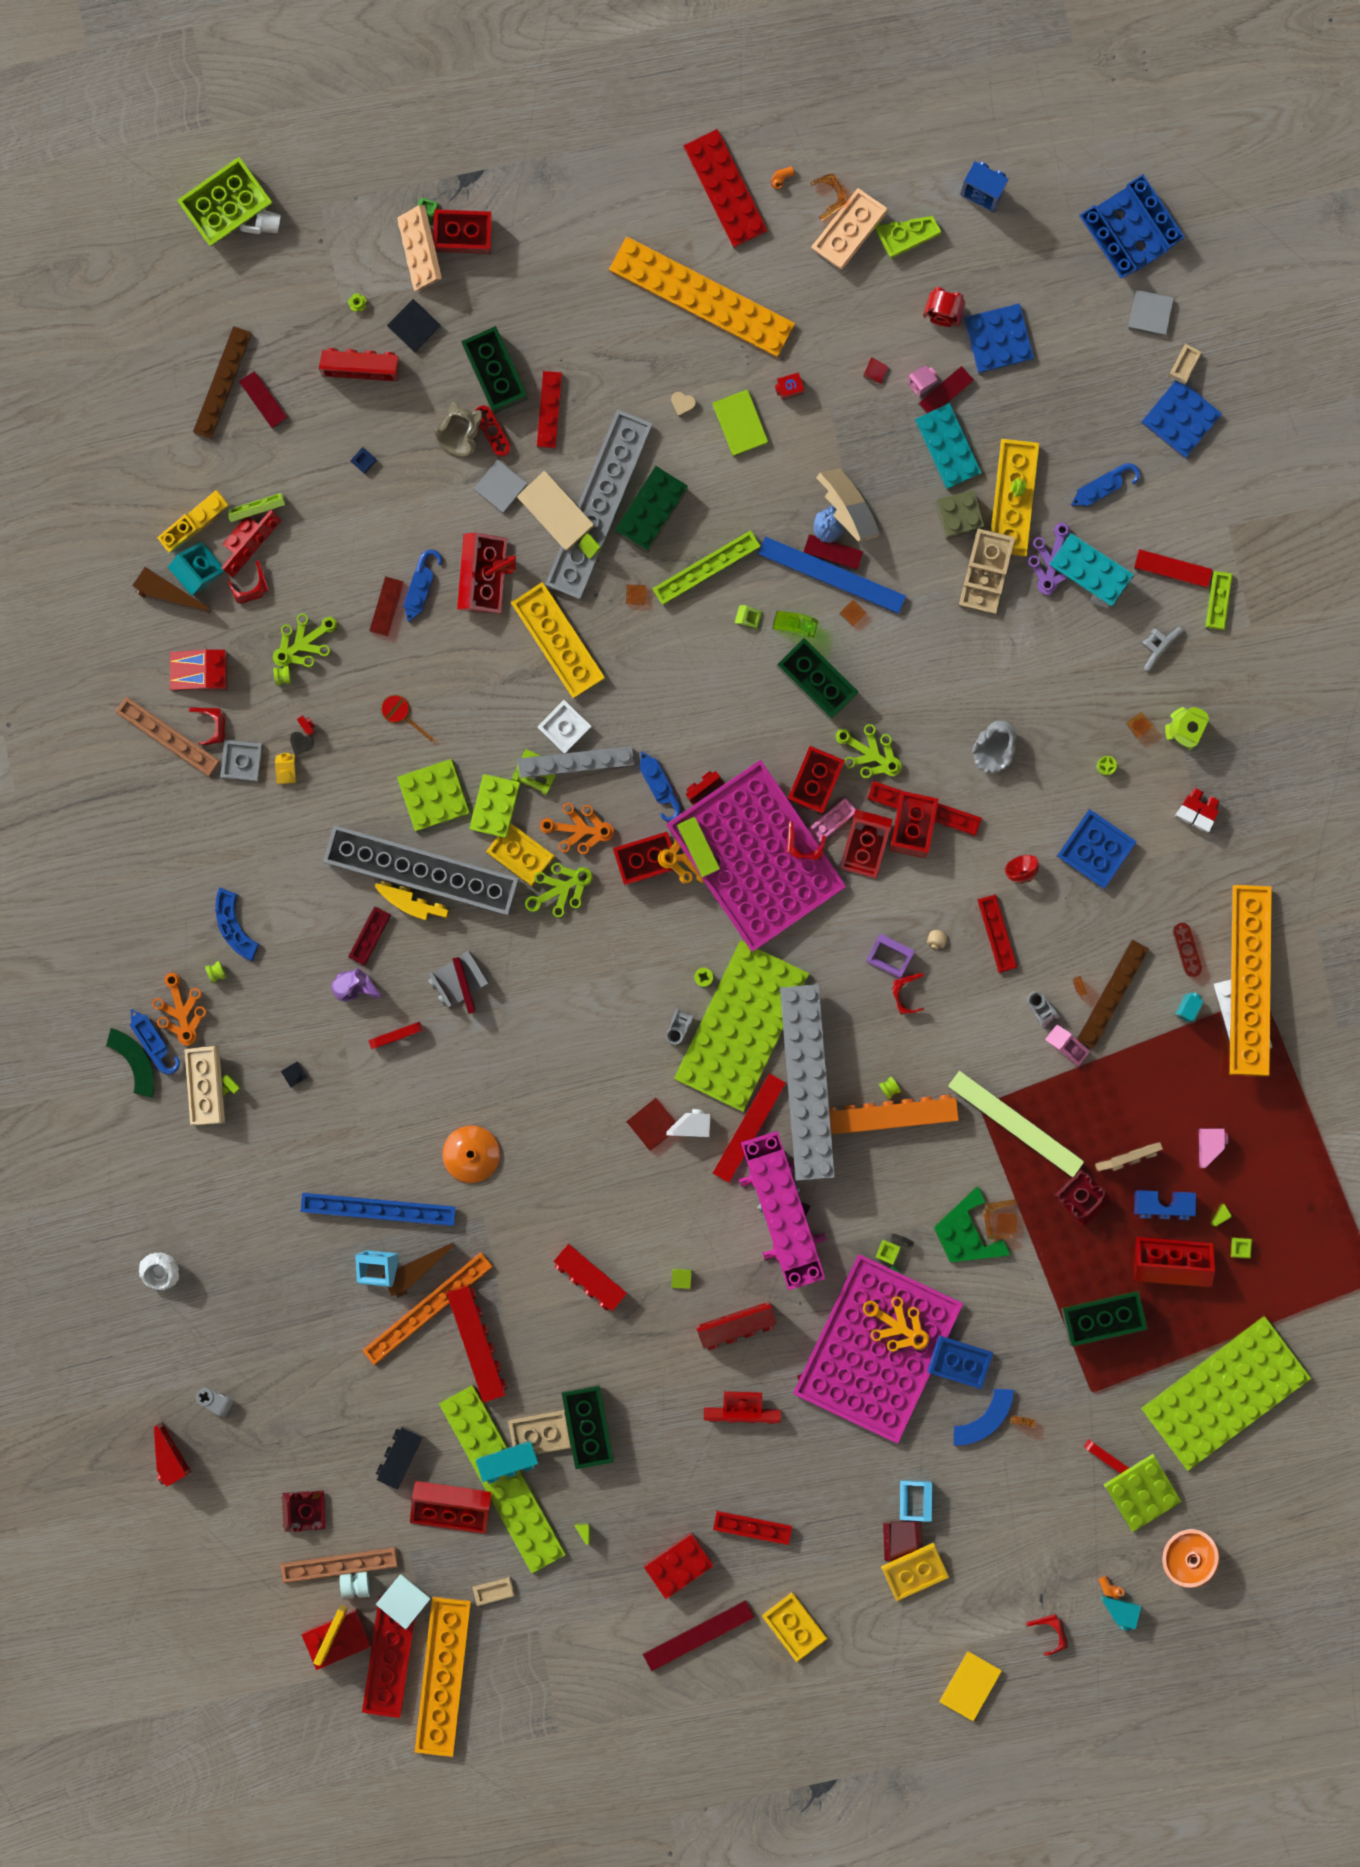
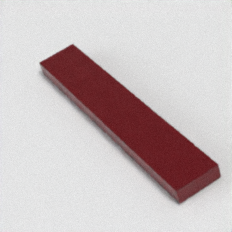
[643,1600,754,1672]

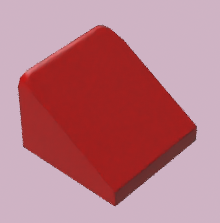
[863,357,888,384]

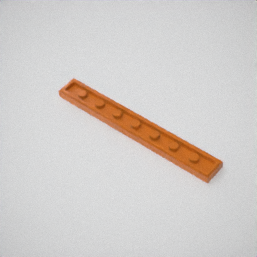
[362,1252,493,1365]

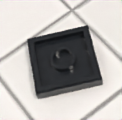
[387,299,441,353]

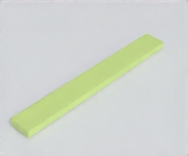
[948,1071,1084,1177]

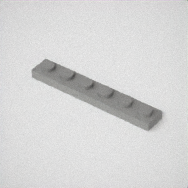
[518,746,634,778]

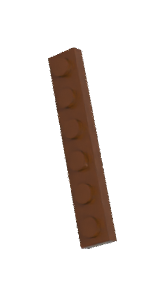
[193,326,252,440]
[1077,939,1149,1049]

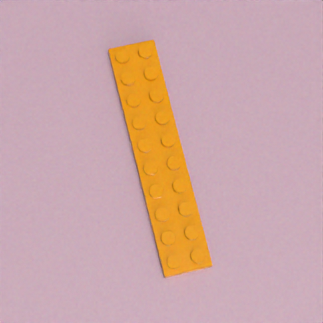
[609,236,795,358]
[1229,885,1272,1076]

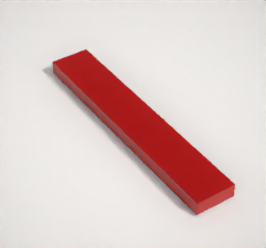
[867,781,982,836]
[713,1073,786,1183]

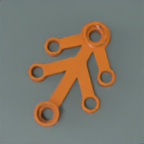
[540,803,614,855]
[152,973,207,1045]

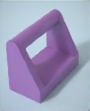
[866,934,914,978]

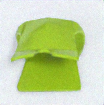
[1165,707,1209,751]

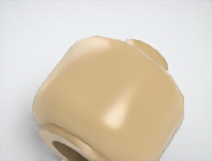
[927,930,947,950]

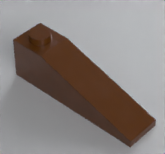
[132,567,211,613]
[382,1243,455,1298]

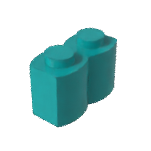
[1175,992,1205,1023]

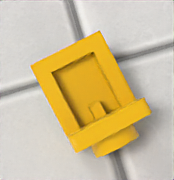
[275,753,296,784]

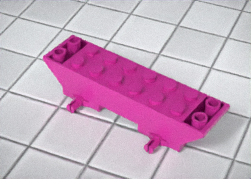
[739,1131,827,1291]

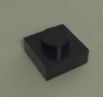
[281,1061,308,1088]

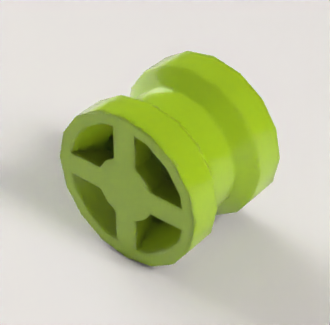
[273,665,292,686]
[1096,756,1117,776]
[205,961,227,984]
[694,967,713,987]
[878,1076,901,1100]

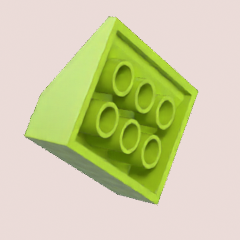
[177,157,272,247]

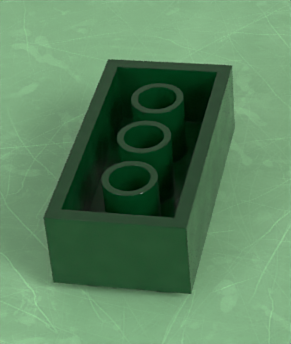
[461,326,528,415]
[615,465,688,553]
[777,638,859,721]
[1061,1290,1147,1347]
[561,1384,614,1470]

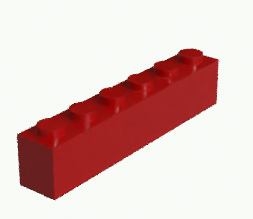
[446,1284,508,1403]

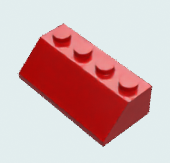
[319,348,400,382]
[457,532,508,614]
[1134,1237,1215,1287]
[410,1481,492,1534]

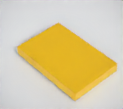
[486,823,555,886]
[881,1543,949,1602]
[761,1592,827,1662]
[313,1604,348,1666]
[939,1651,1002,1721]

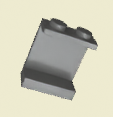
[428,951,489,1008]

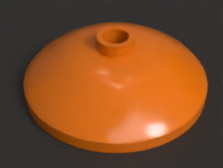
[442,1125,500,1183]
[1162,1529,1220,1588]

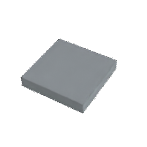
[1128,290,1173,336]
[474,459,527,513]
[220,740,263,782]

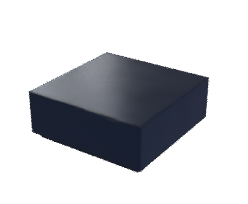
[350,447,377,474]

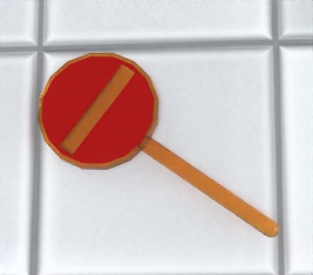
[381,695,434,742]

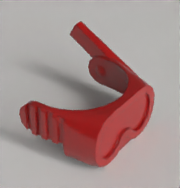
[485,555,516,576]
[228,560,269,604]
[189,707,225,745]
[787,822,826,860]
[892,972,924,1015]
[1026,1614,1068,1656]

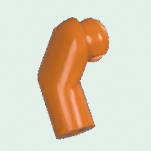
[771,166,794,190]
[1098,1575,1125,1599]

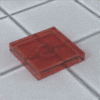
[626,1098,676,1151]

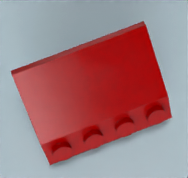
[696,1301,777,1351]

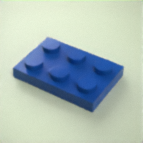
[927,1335,993,1389]

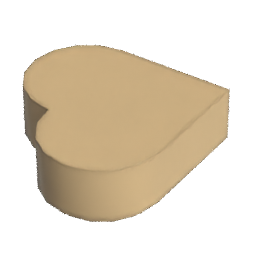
[671,392,696,416]

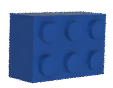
[960,161,1008,212]

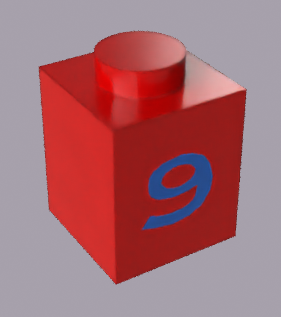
[774,372,804,400]

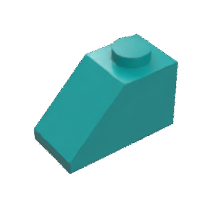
[1101,1595,1141,1631]

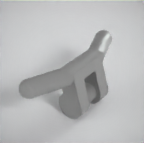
[1142,627,1183,672]

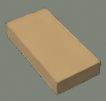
[1168,343,1202,385]
[472,1577,515,1606]

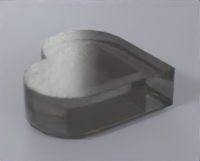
[290,732,314,756]
[889,1234,915,1250]

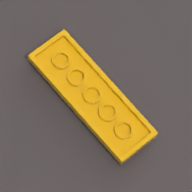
[990,439,1039,557]
[510,582,605,699]

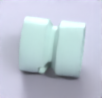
[340,1572,370,1600]

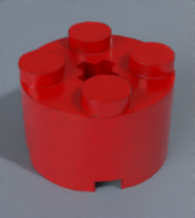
[923,287,966,327]

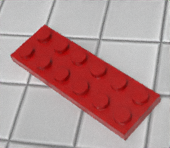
[683,129,767,248]
[362,1596,415,1718]

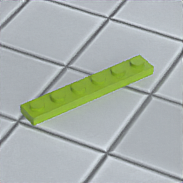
[652,530,760,605]

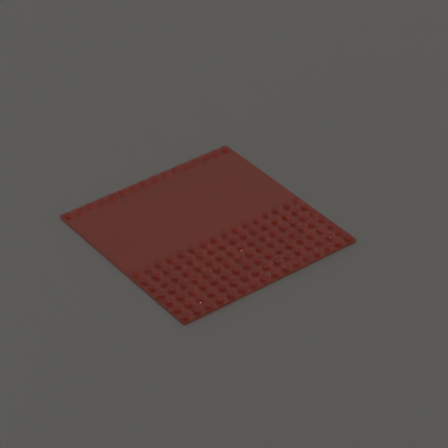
[980,1010,1360,1392]

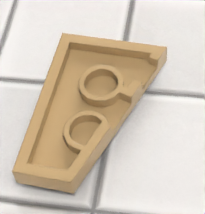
[1095,1142,1162,1171]

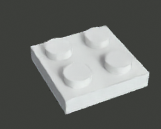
[537,700,591,753]

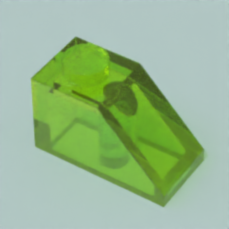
[772,611,819,638]

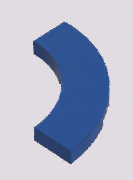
[215,887,259,962]
[953,1389,1014,1446]

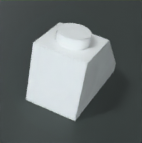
[667,1109,710,1137]

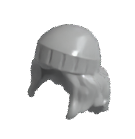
[972,720,1017,773]

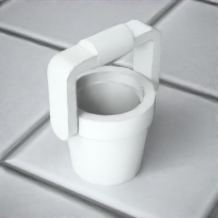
[240,209,281,234]

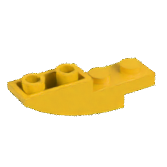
[157,490,230,553]
[375,881,449,921]

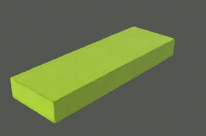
[228,493,285,522]
[1205,571,1233,631]
[677,817,720,877]

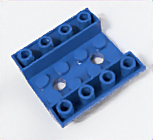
[1079,174,1185,279]

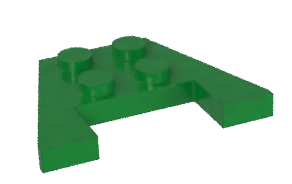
[933,1186,1010,1262]

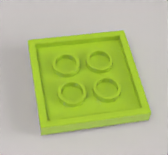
[397,759,470,832]
[1103,1454,1181,1532]

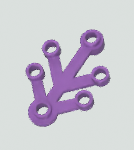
[1028,523,1070,595]

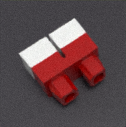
[1174,788,1220,833]

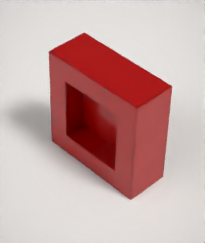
[296,715,315,737]

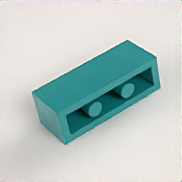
[476,1440,539,1484]

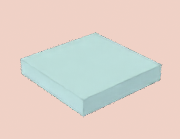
[376,1574,431,1629]

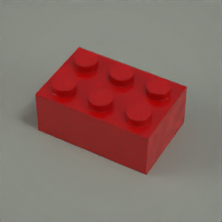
[433,209,493,254]
[787,746,845,815]
[613,831,674,886]
[644,1532,713,1599]
[301,1609,372,1670]

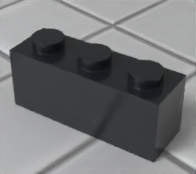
[375,1426,423,1490]

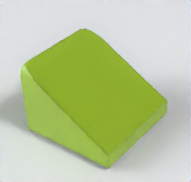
[578,533,600,559]
[735,605,762,629]
[1211,1204,1231,1226]
[671,1268,692,1289]
[575,1523,590,1545]

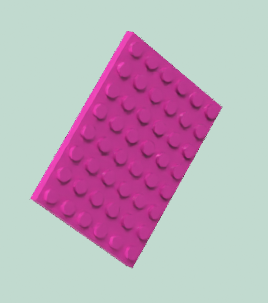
[665,760,846,952]
[793,1254,963,1444]

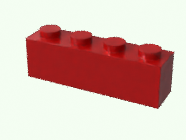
[553,1243,627,1311]

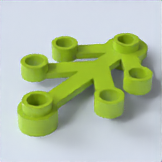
[273,613,338,668]
[835,724,902,779]
[525,863,593,917]

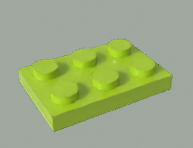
[469,774,521,839]

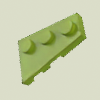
[874,216,941,259]

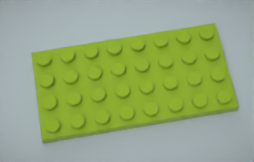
[674,940,809,1112]
[1141,1316,1311,1471]

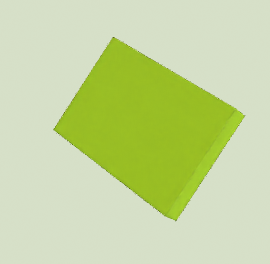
[712,389,768,457]

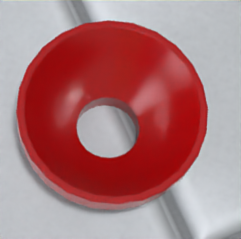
[1004,855,1039,884]

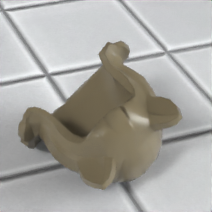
[434,402,482,457]

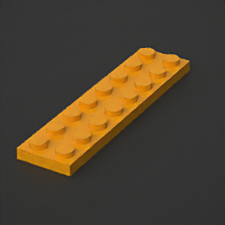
[414,1596,471,1757]

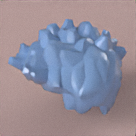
[813,505,845,543]

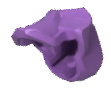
[331,968,382,1002]

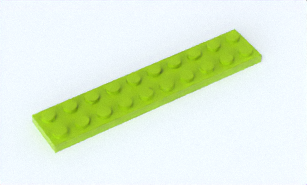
[439,1385,566,1574]

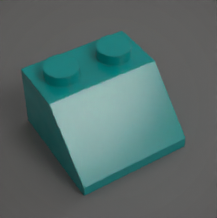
[168,541,225,596]

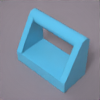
[355,1250,399,1287]
[900,1480,932,1522]

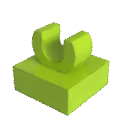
[222,1074,242,1096]

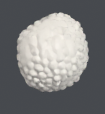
[139,1252,179,1290]

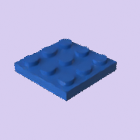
[964,303,1034,373]
[1141,381,1222,458]
[1056,809,1137,889]

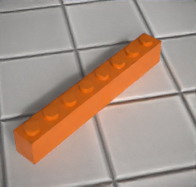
[829,1094,959,1135]

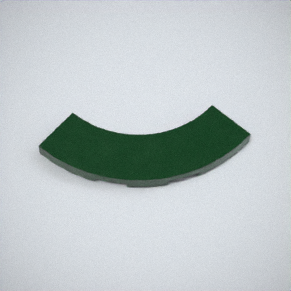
[106,1028,155,1098]

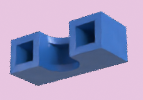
[1134,1191,1196,1220]

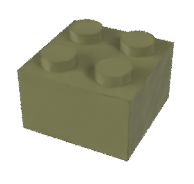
[936,490,984,539]

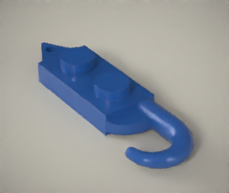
[1071,463,1140,507]
[403,549,442,622]
[639,752,682,822]
[130,1009,180,1075]

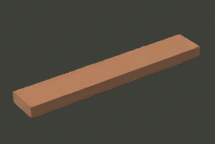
[115,697,220,777]
[280,1547,398,1583]

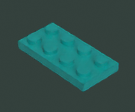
[915,403,981,489]
[1049,533,1134,607]

